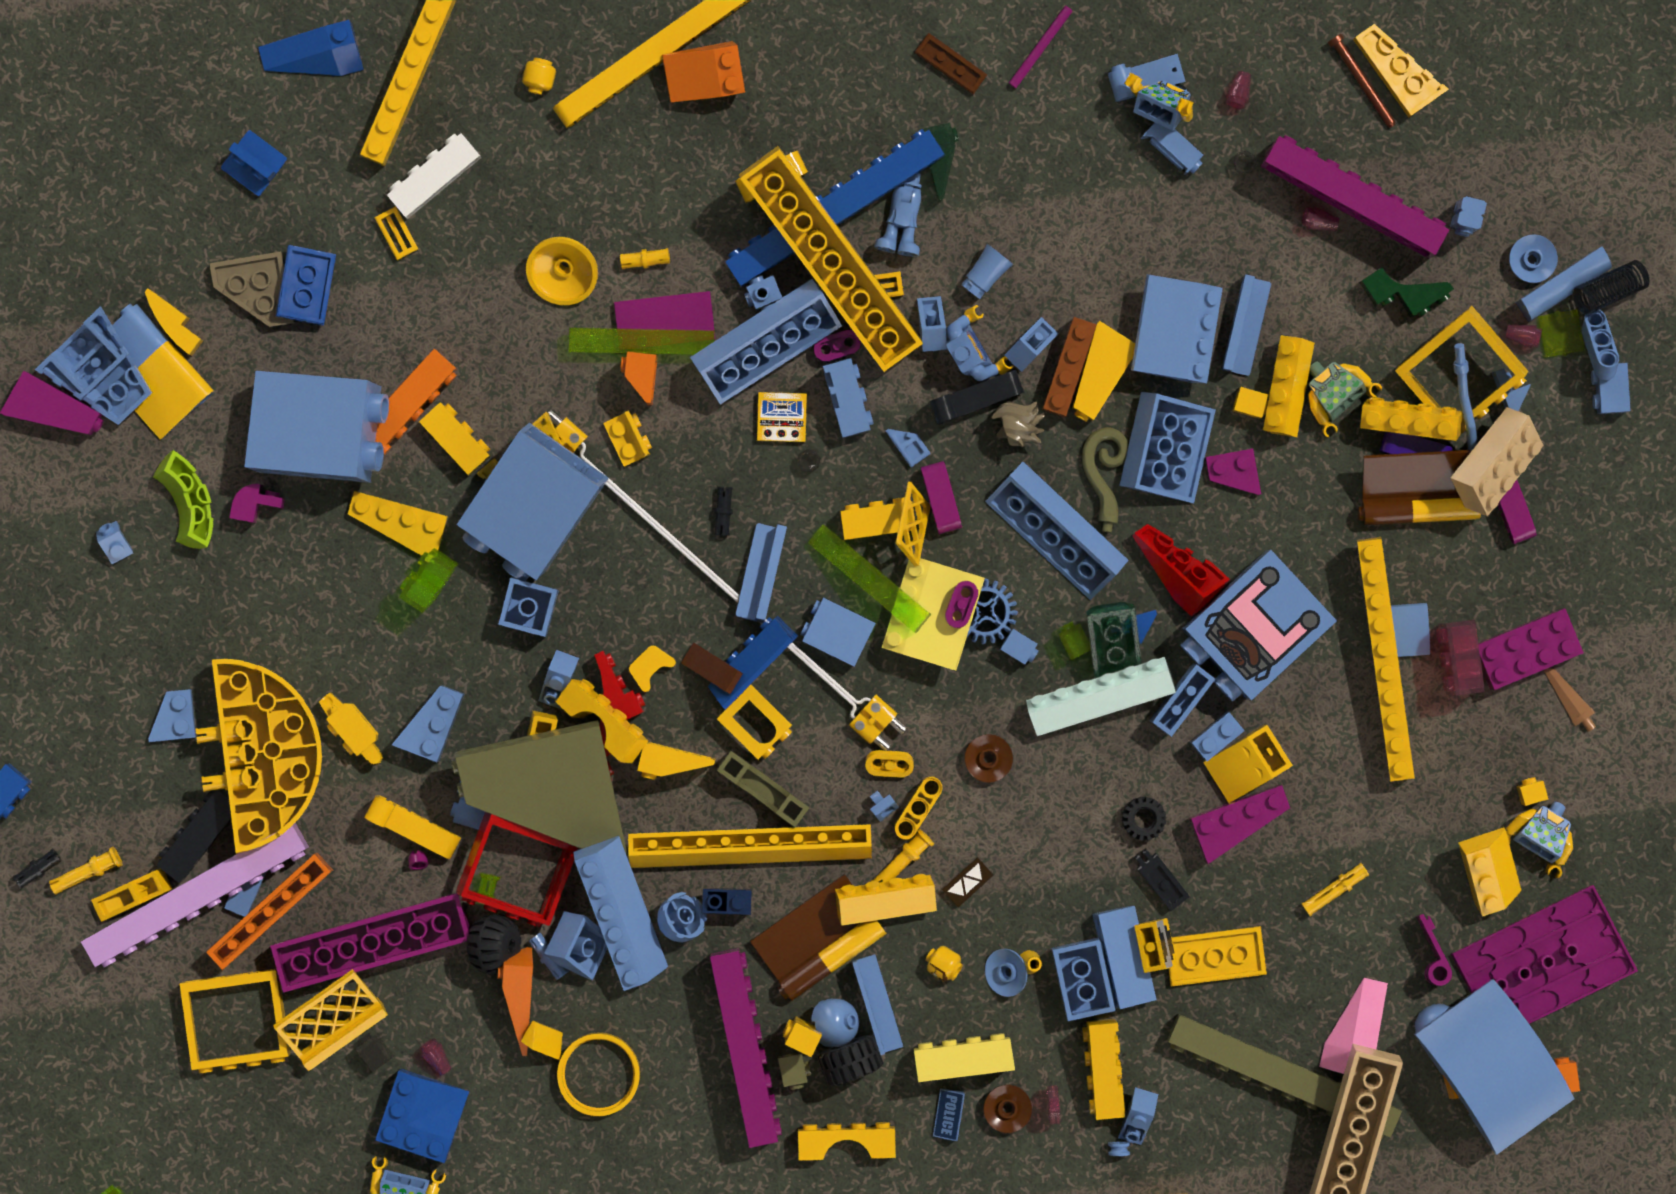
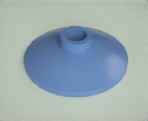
[1509,235,1558,283]
[985,949,1027,997]

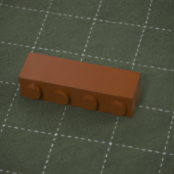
[1042,317,1097,418]

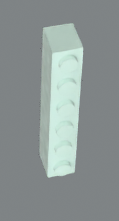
[1026,657,1176,736]

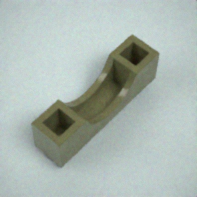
[717,750,809,827]

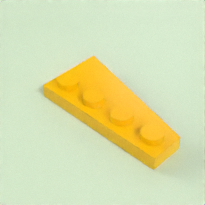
[1353,24,1449,118]
[348,491,448,563]

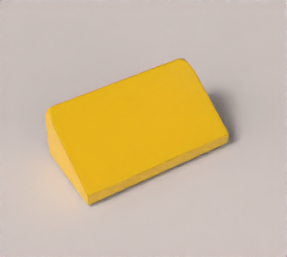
[521,1021,563,1060]

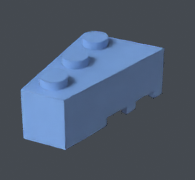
[392,685,465,762]

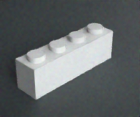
[387,133,481,219]

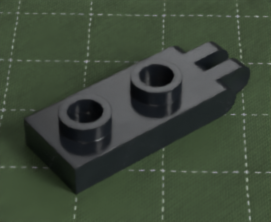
[1135,848,1190,911]

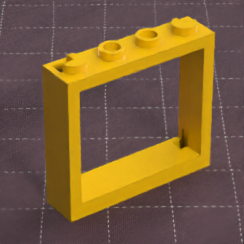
[1395,305,1529,434]
[180,969,290,1073]

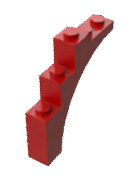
[594,651,646,781]

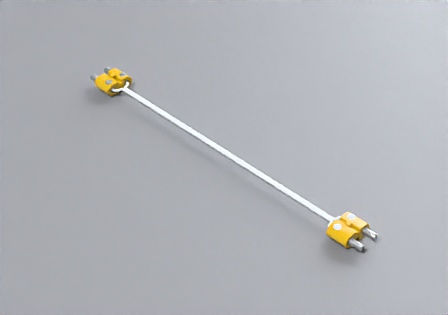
[548,410,906,751]

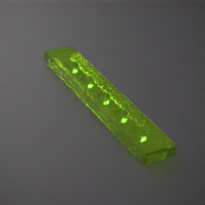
[569,327,715,355]
[808,524,931,633]

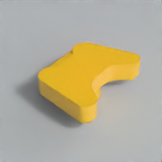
[629,645,676,692]

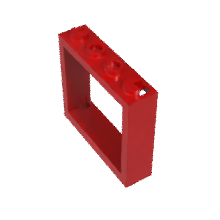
[456,812,579,927]

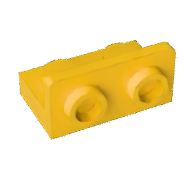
[603,410,652,467]

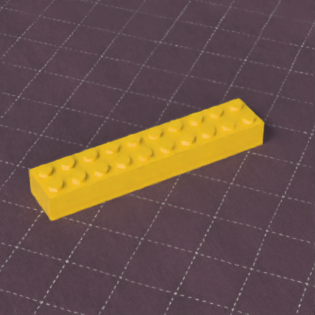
[739,146,923,372]

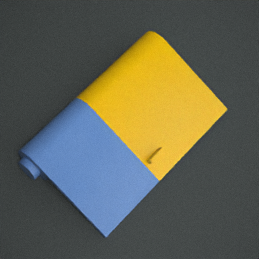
[112,304,214,440]

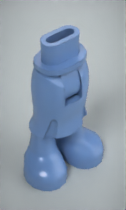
[874,173,922,257]

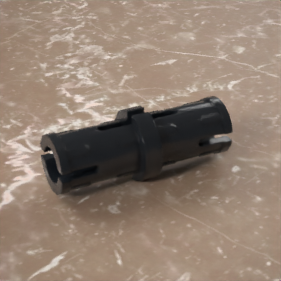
[714,487,733,536]
[13,848,62,889]

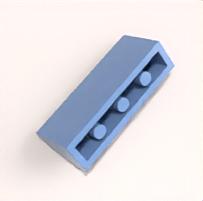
[1515,247,1612,322]
[1092,906,1157,1009]

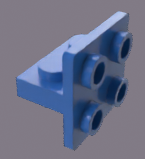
[221,130,287,196]

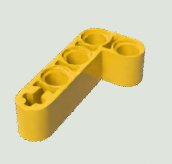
[364,795,461,859]

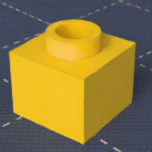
[1516,777,1548,806]

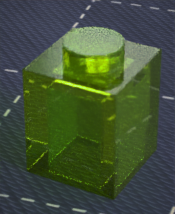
[1057,621,1092,660]

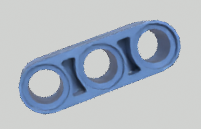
[1581,310,1619,380]

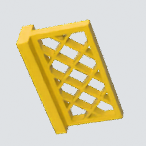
[273,969,388,1071]

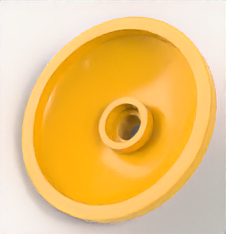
[526,237,598,305]

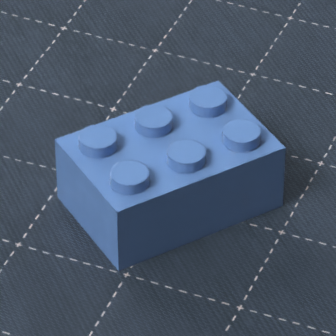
[1051,938,1115,1021]

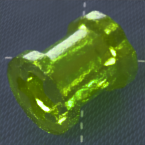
[477,872,501,898]

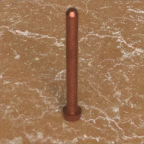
[1327,34,1396,128]

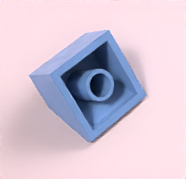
[544,911,607,980]

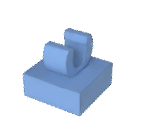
[870,791,899,822]

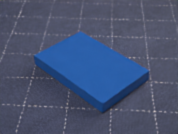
[275,245,336,326]

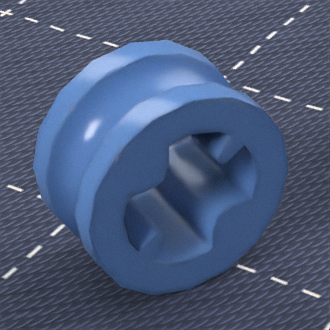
[1108,1141,1130,1156]

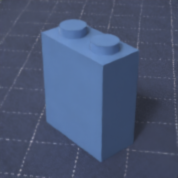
[800,598,876,667]

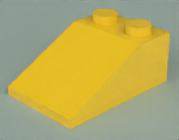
[637,742,716,780]

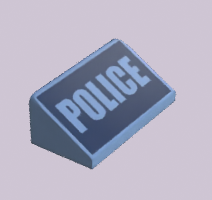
[933,1088,965,1141]

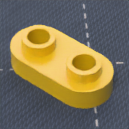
[865,750,914,777]

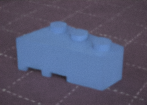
[823,358,874,438]

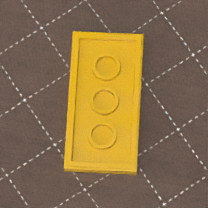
[1168,926,1267,986]

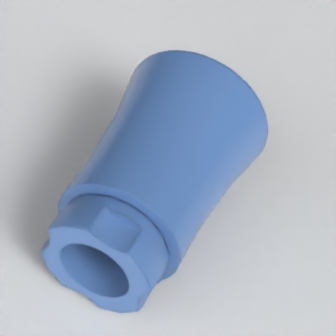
[962,244,1014,299]

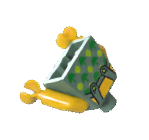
[1308,361,1382,437]

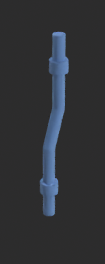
[1453,343,1477,450]

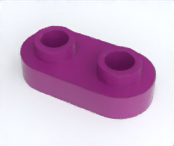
[814,330,861,362]
[945,581,978,628]

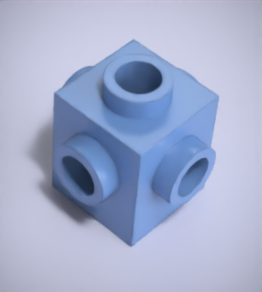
[744,276,782,311]

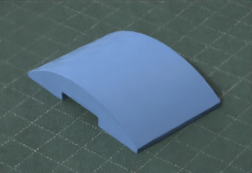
[1414,979,1574,1155]

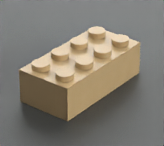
[1451,407,1544,516]

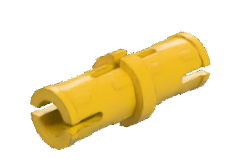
[620,248,670,269]

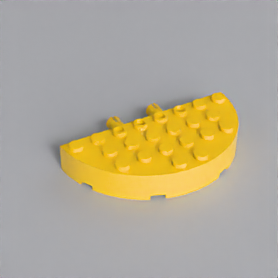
[195,659,322,854]

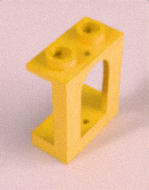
[717,685,792,759]

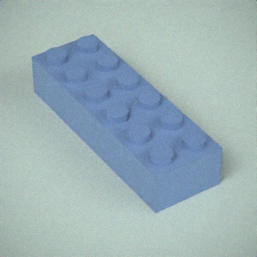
[690,279,842,405]

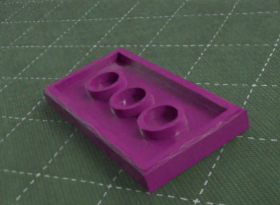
[614,291,716,350]

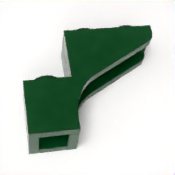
[1359,268,1454,318]

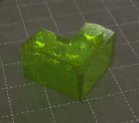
[399,548,458,613]

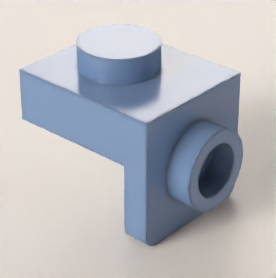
[96,521,133,564]

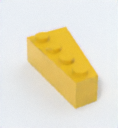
[1082,1019,1125,1120]

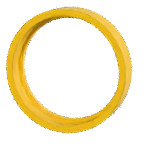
[557,1033,640,1116]

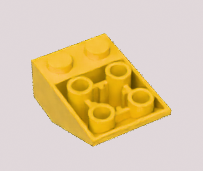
[1203,724,1293,803]

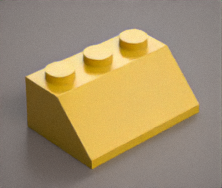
[1458,827,1522,917]

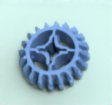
[967,579,1018,644]

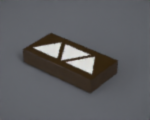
[942,857,994,908]

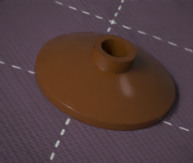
[965,734,1013,783]
[984,1084,1032,1133]

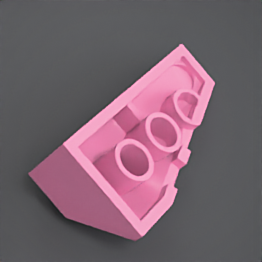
[1319,978,1388,1074]

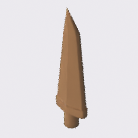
[1544,667,1596,732]

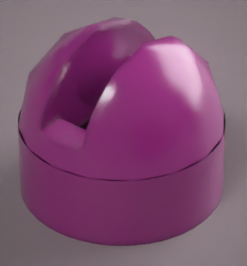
[408,850,428,870]

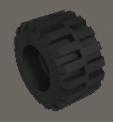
[817,1035,884,1086]

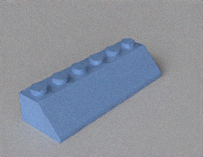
[985,462,1129,600]
[573,836,668,991]

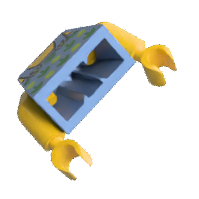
[1124,73,1194,131]
[1506,801,1573,878]
[370,1156,446,1194]

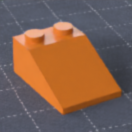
[662,41,745,102]

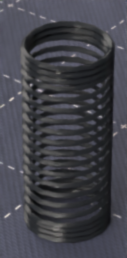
[1573,260,1650,315]

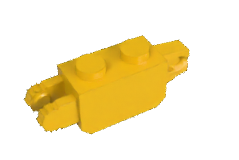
[319,692,383,765]

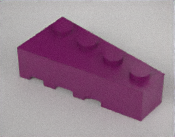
[1189,784,1290,864]

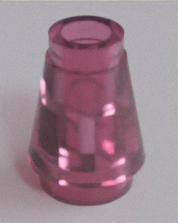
[1225,71,1251,109]
[1302,206,1339,232]
[1505,324,1542,349]
[419,1038,452,1076]

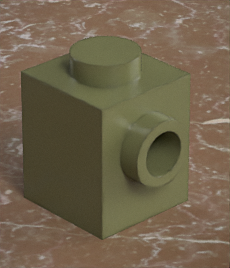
[778,1052,811,1090]

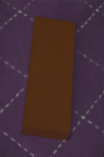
[915,33,987,95]
[681,643,743,694]

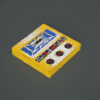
[757,392,807,442]

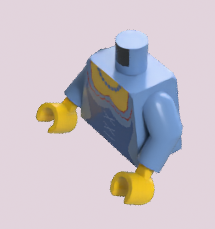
[946,305,1014,381]

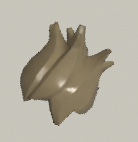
[991,402,1045,447]

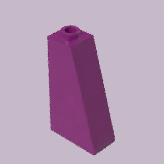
[0,371,104,435]

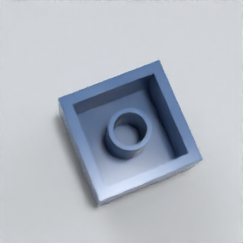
[498,578,559,637]

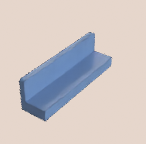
[1221,274,1271,376]
[735,523,787,623]
[852,954,903,1055]

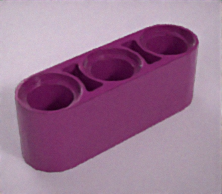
[920,461,962,535]
[1498,480,1537,544]

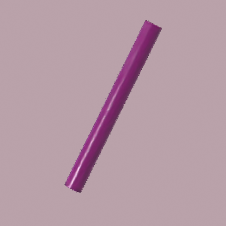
[1009,5,1073,89]

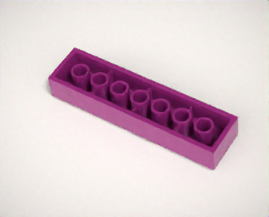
[1260,135,1450,259]
[270,893,470,993]
[710,948,782,1148]

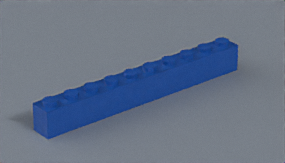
[725,129,946,287]

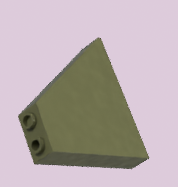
[451,720,629,860]

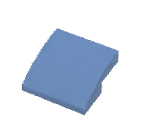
[1391,603,1430,657]

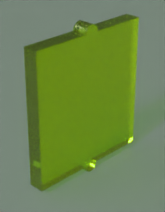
[1538,309,1585,358]

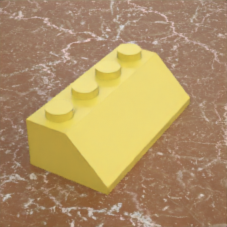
[914,1033,1015,1082]

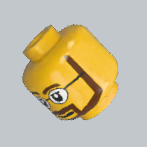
[926,946,963,982]

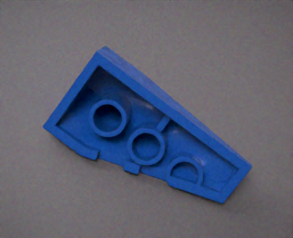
[258,20,364,76]

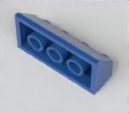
[708,615,798,710]

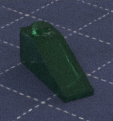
[923,122,959,202]

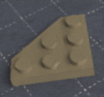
[209,251,294,328]

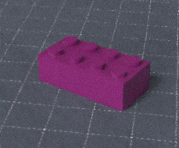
[1472,608,1584,690]

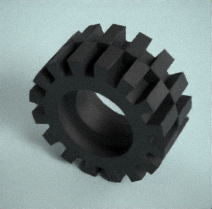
[1122,797,1166,841]

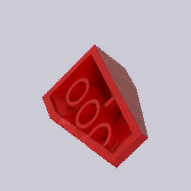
[1133,524,1230,616]

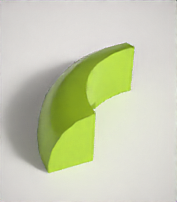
[153,450,213,549]

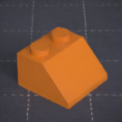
[621,352,658,405]

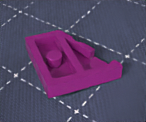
[1205,449,1261,495]

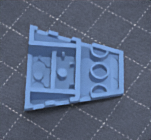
[35,306,152,425]

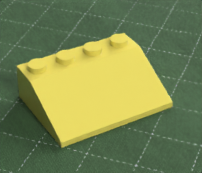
[882,558,985,671]

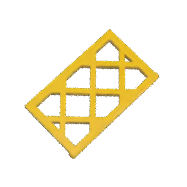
[896,482,930,566]

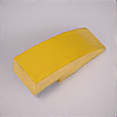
[145,288,203,356]
[91,868,172,922]

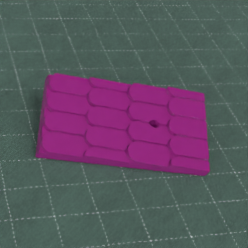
[1451,885,1638,1024]

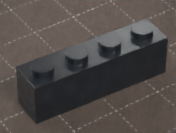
[157,789,231,883]

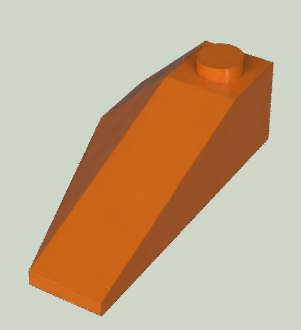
[497,947,533,1056]

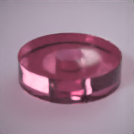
[1047,1085,1060,1125]

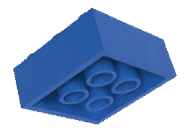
[375,1069,469,1163]

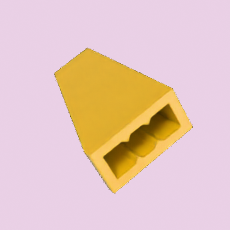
[1072,321,1135,422]

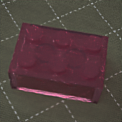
[1436,620,1485,696]

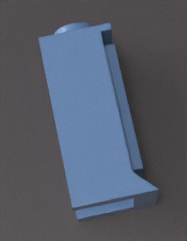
[1141,123,1203,175]

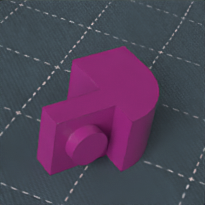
[229,484,285,523]

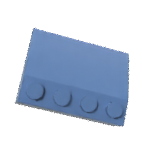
[1131,275,1223,383]
[1119,392,1216,503]

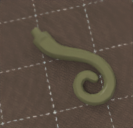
[1082,427,1129,533]

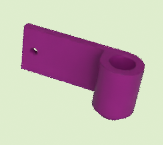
[1416,914,1452,986]

